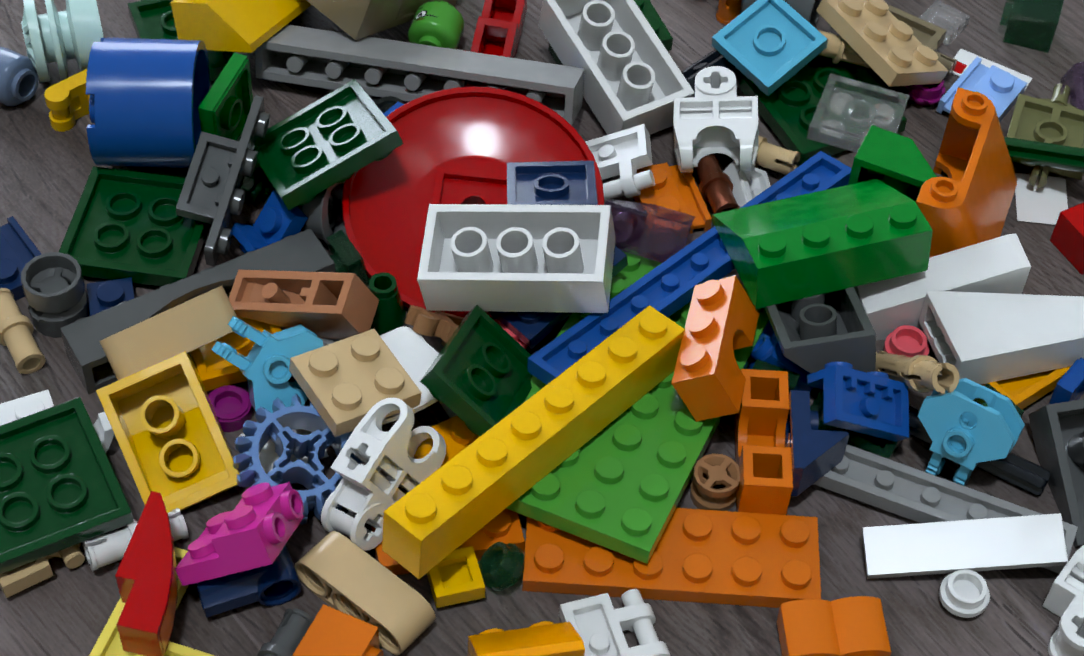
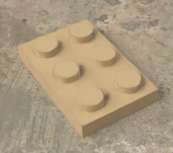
[816,0,948,87]

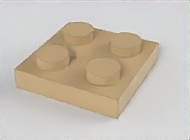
[289,329,422,437]

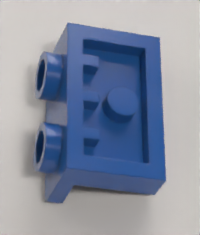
[807,362,909,442]

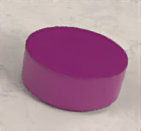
[208,385,253,432]

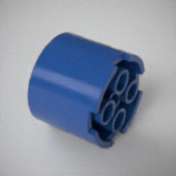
[86,37,211,168]

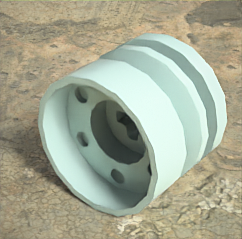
[21,0,104,83]

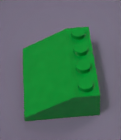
[712,179,933,309]

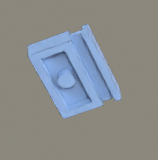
[936,57,1027,122]

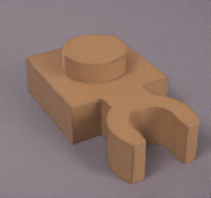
[404,305,464,346]

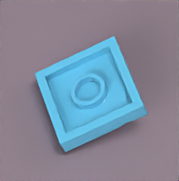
[712,0,828,96]

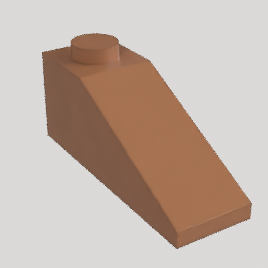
[229,269,379,340]

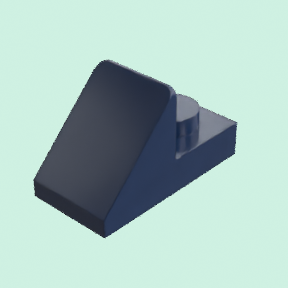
[785,390,849,496]

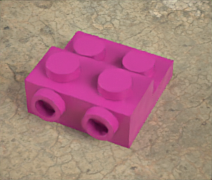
[175,482,305,586]

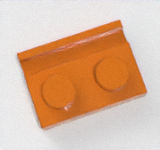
[633,163,712,241]

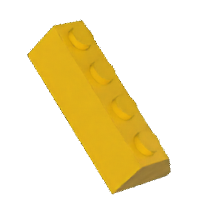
[171,0,311,53]

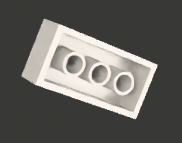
[538,0,695,135]
[417,204,615,313]

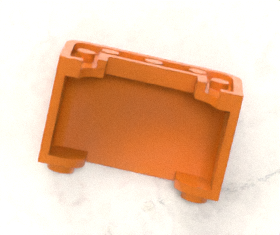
[916,87,1017,258]

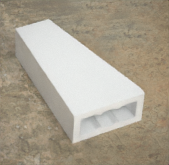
[854,233,1031,341]
[919,291,1084,385]

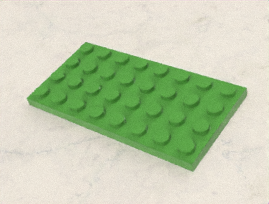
[507,243,769,564]

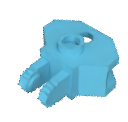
[211,316,323,413]
[917,378,1025,486]

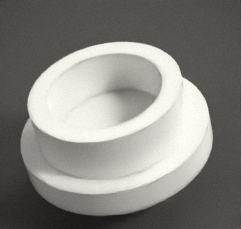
[939,569,990,618]

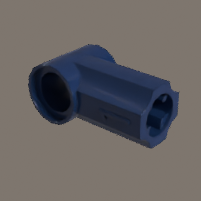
[195,545,302,618]

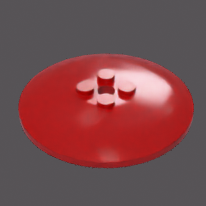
[342,87,604,320]

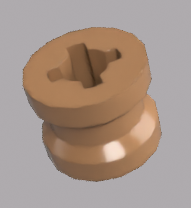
[690,453,740,511]

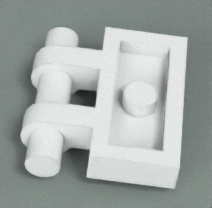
[586,124,655,205]
[559,589,671,656]

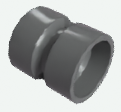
[21,252,90,338]

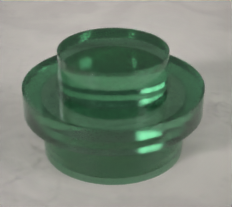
[479,542,524,591]

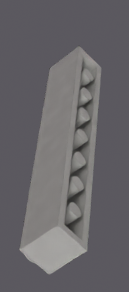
[255,24,585,126]

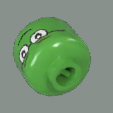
[408,1,464,49]

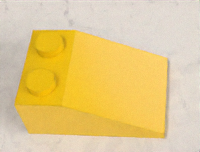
[96,351,239,513]

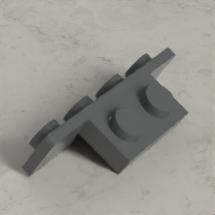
[176,95,270,266]

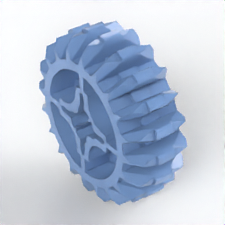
[233,394,362,525]

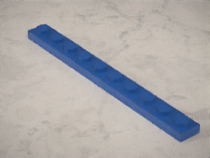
[528,151,852,385]

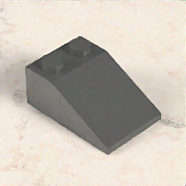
[1028,399,1084,547]

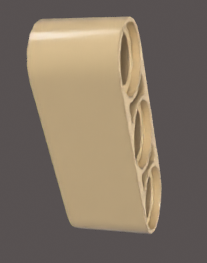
[99,285,237,380]
[295,531,436,655]

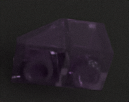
[605,199,695,263]

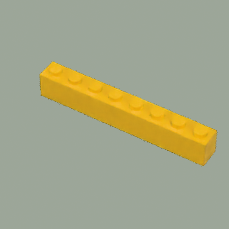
[382,305,685,579]

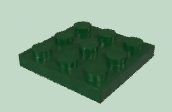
[739,55,907,165]
[253,79,404,211]
[59,166,210,287]
[0,397,134,574]

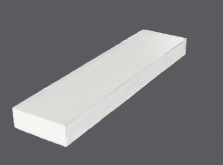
[862,513,1068,579]

